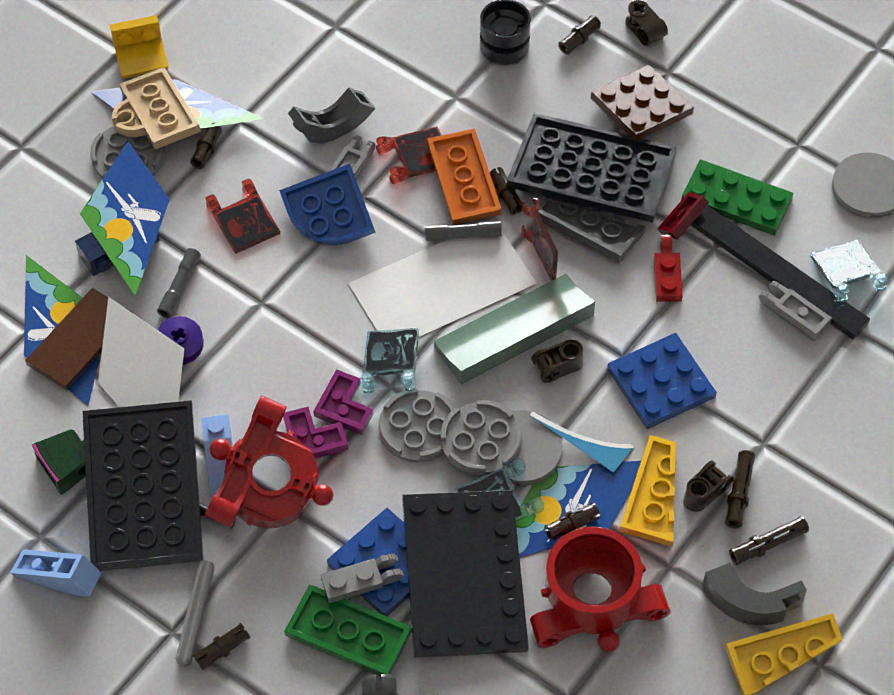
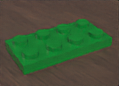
[681,159,794,236]
[284,584,412,677]

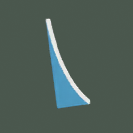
[530,412,634,473]

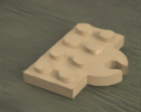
[112,67,201,150]

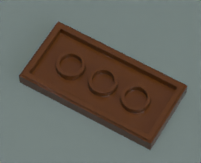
[25,288,133,390]

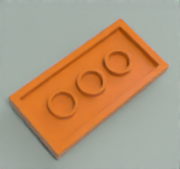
[427,128,502,225]

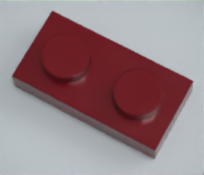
[657,192,709,240]

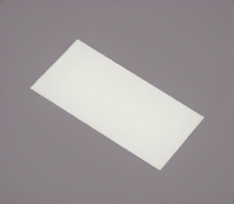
[348,219,537,349]

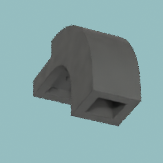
[288,87,376,143]
[702,563,807,625]

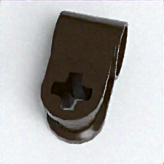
[625,0,668,46]
[531,339,583,383]
[683,460,734,512]

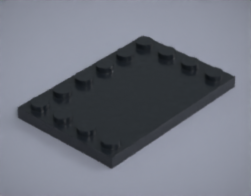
[506,113,677,223]
[82,400,204,571]
[402,490,529,658]

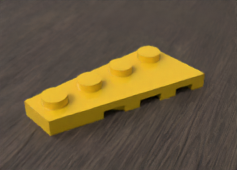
[619,435,676,547]
[724,613,843,695]

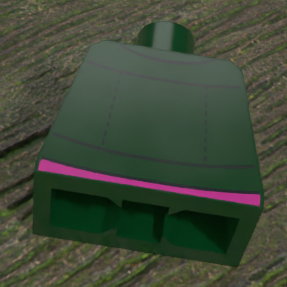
[32,429,86,495]

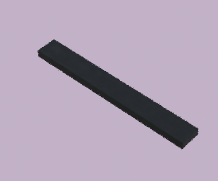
[691,205,870,340]

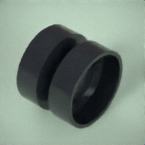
[480,0,531,65]

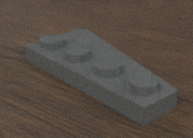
[533,197,646,263]

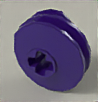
[158,316,204,365]

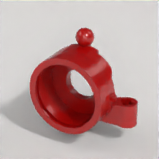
[205,395,334,528]
[530,527,671,652]

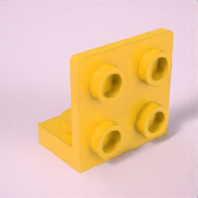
[109,15,169,79]

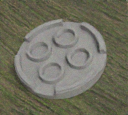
[90,121,166,178]
[832,152,894,218]
[378,388,455,462]
[441,400,522,475]
[497,410,562,486]

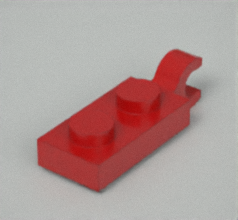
[654,235,683,302]

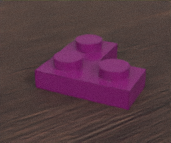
[313,369,374,435]
[283,407,349,458]

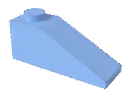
[201,414,233,500]
[10,549,101,597]

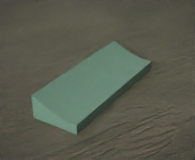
[434,274,595,385]

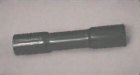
[425,221,502,241]
[157,248,201,318]

